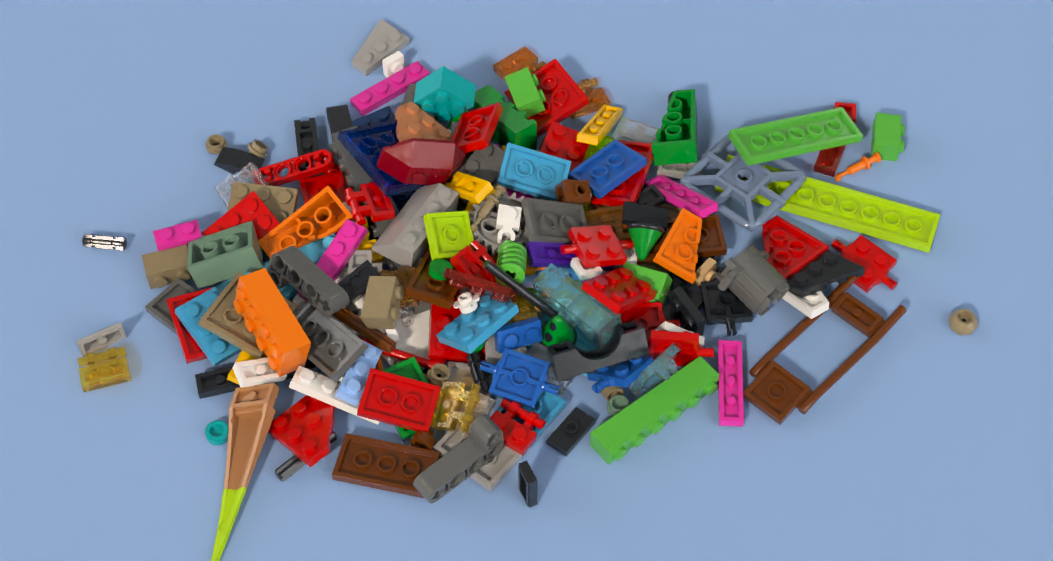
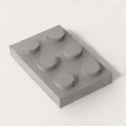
[434,414,522,492]

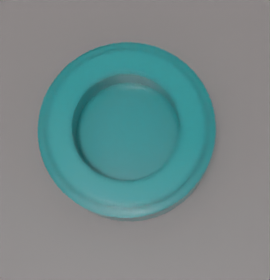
[205,420,228,446]

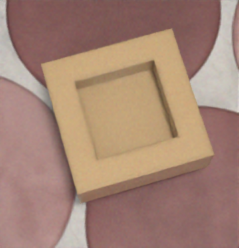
[694,257,717,288]

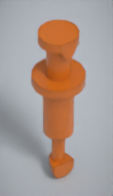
[835,152,881,181]

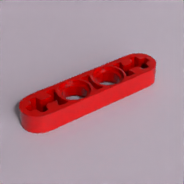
[253,149,335,186]

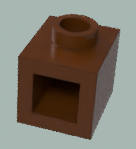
[555,179,592,207]

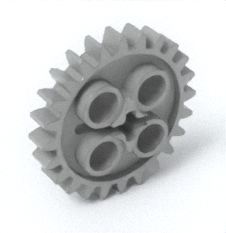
[469,191,529,257]

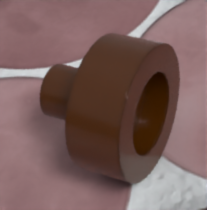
[410,429,436,450]

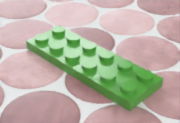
[728,107,863,166]

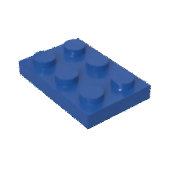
[568,139,647,199]

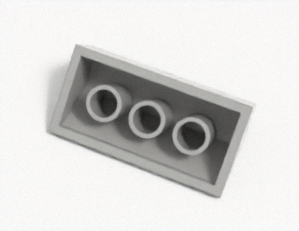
[372,183,459,270]

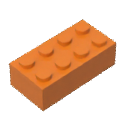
[233,268,311,377]

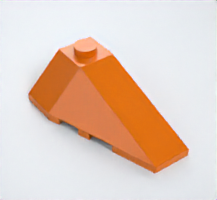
[259,186,353,258]

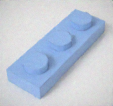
[335,340,383,407]

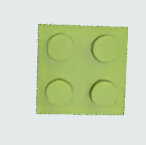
[423,211,475,261]

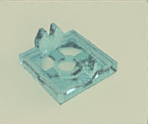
[631,344,680,396]

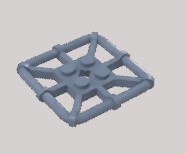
[680,134,806,231]

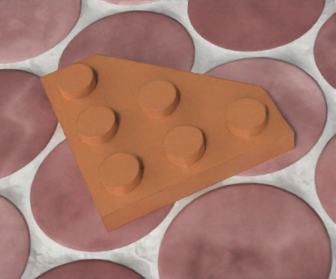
[395,101,453,142]

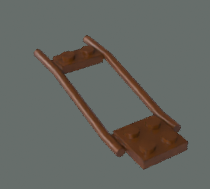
[743,275,907,425]

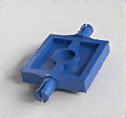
[480,348,560,409]
[587,354,654,394]

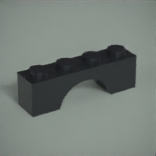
[547,319,649,381]

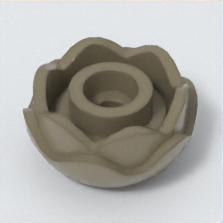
[948,309,978,335]

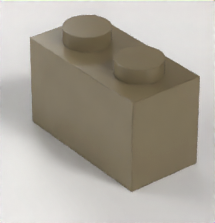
[142,244,193,289]
[360,276,404,329]

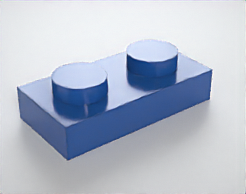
[494,316,542,353]

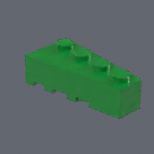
[473,85,537,150]
[651,89,698,166]

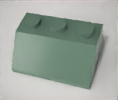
[187,221,263,289]

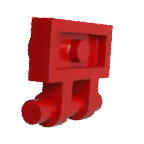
[345,181,395,226]
[449,239,497,296]
[490,398,546,456]

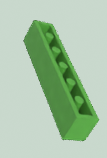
[590,356,719,465]

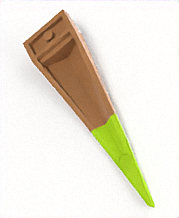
[211,383,279,561]

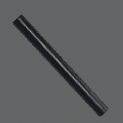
[483,260,558,319]

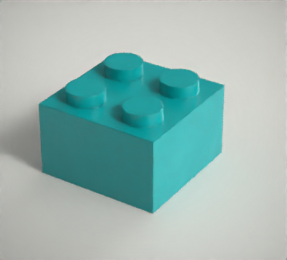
[413,66,476,122]

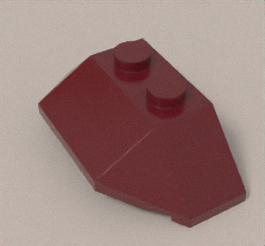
[376,138,466,185]

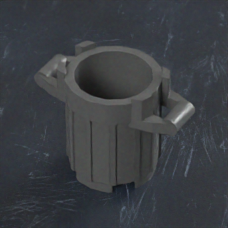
[715,245,790,316]

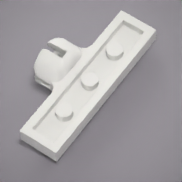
[289,365,379,425]

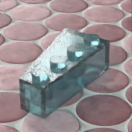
[532,263,622,347]

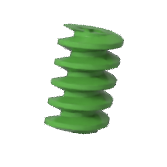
[495,240,527,286]

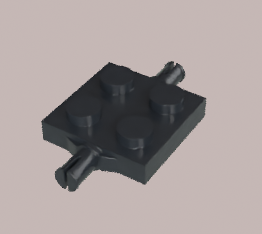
[700,267,753,336]

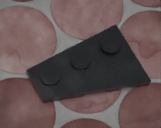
[787,250,865,298]

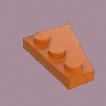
[653,208,702,284]

